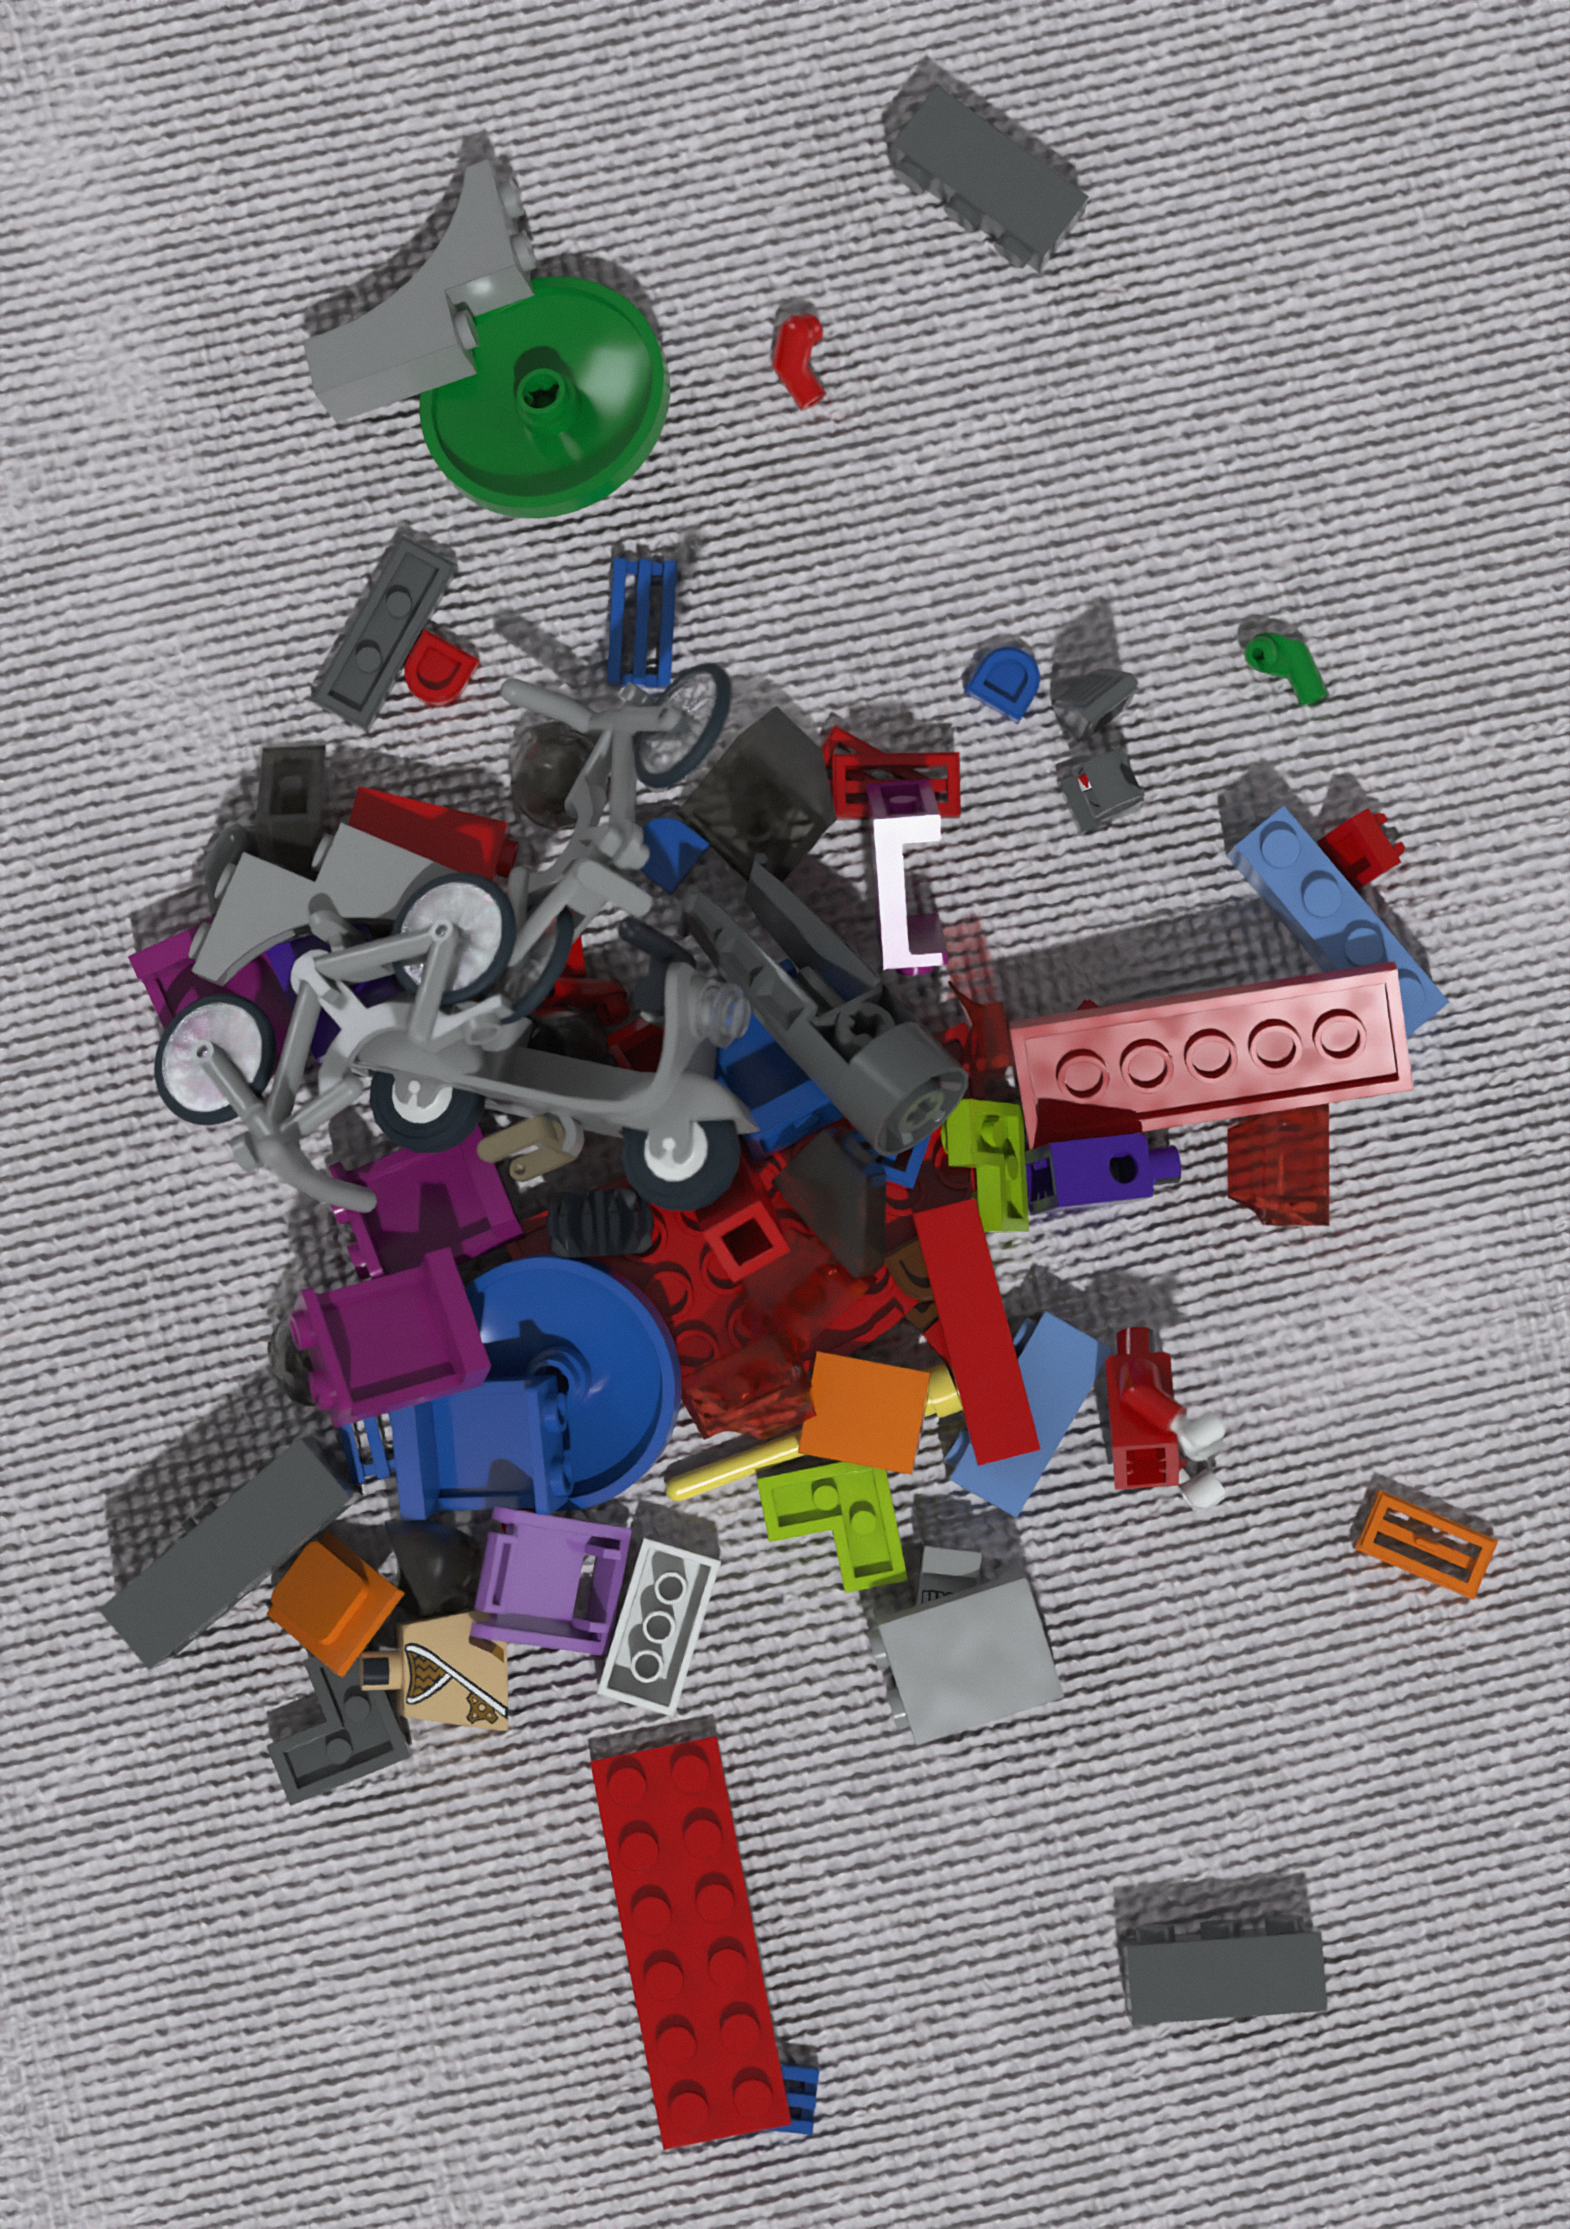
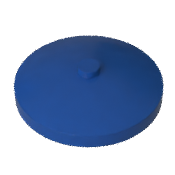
[465,1253,682,1512]

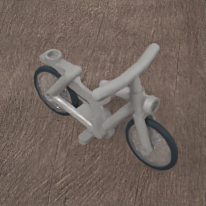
[473,663,732,1025]
[154,872,517,1213]

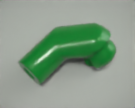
[1244,632,1330,708]

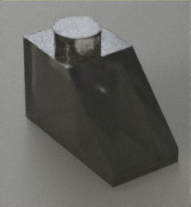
[256,745,330,882]
[771,1126,887,1278]

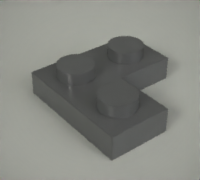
[267,1643,412,1806]

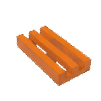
[1353,1490,1498,1600]

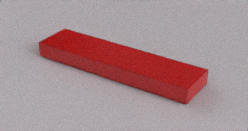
[912,1198,1041,1466]

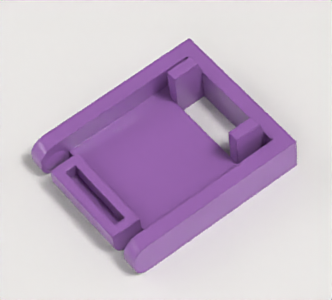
[470,1506,632,1656]

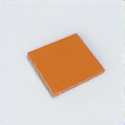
[798,1351,932,1475]
[266,1531,405,1678]

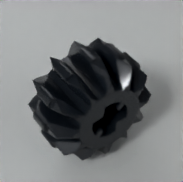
[546,1188,655,1258]

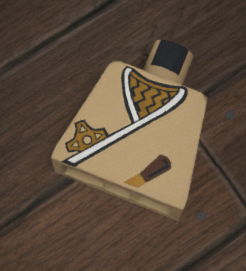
[359,1607,509,1731]

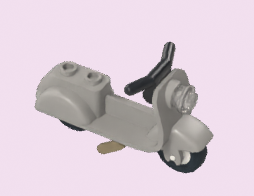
[351,916,760,1211]

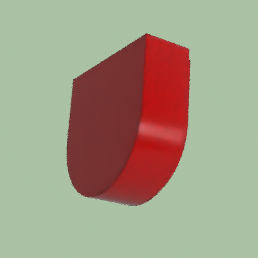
[404,629,481,706]

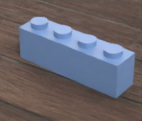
[1227,806,1449,1037]

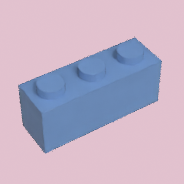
[943,1311,1113,1518]

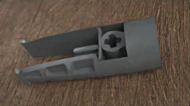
[677,853,969,1155]

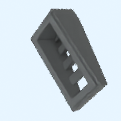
[1052,668,1139,743]

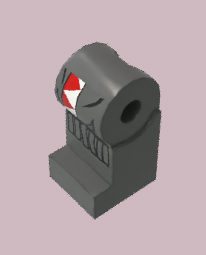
[1057,747,1145,836]

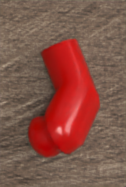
[772,313,827,411]
[541,975,630,1026]

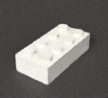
[597,1537,721,1717]

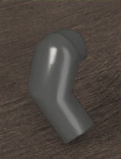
[203,824,265,916]

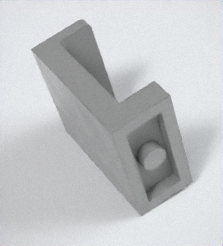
[866,1562,1064,1746]

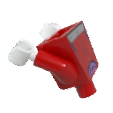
[1105,1327,1225,1512]

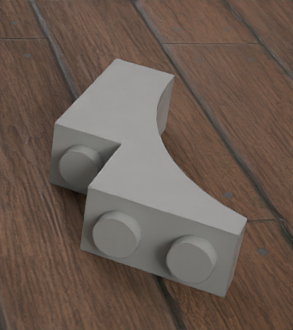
[303,159,537,423]
[189,823,487,988]

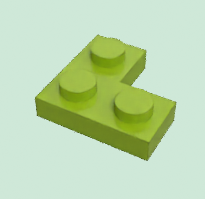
[941,1099,1029,1233]
[757,1462,908,1593]

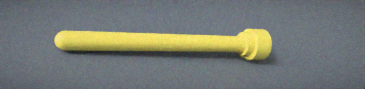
[665,1362,962,1502]

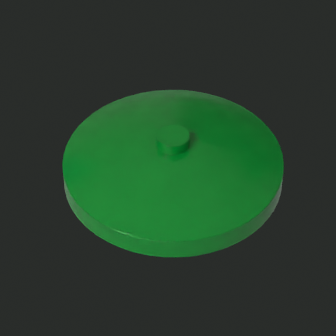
[419,276,670,519]

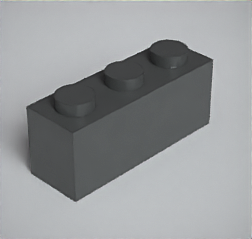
[889,85,1089,273]
[1121,1915,1328,2025]

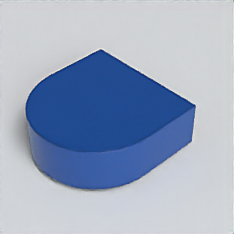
[964,647,1040,724]
[639,818,710,896]

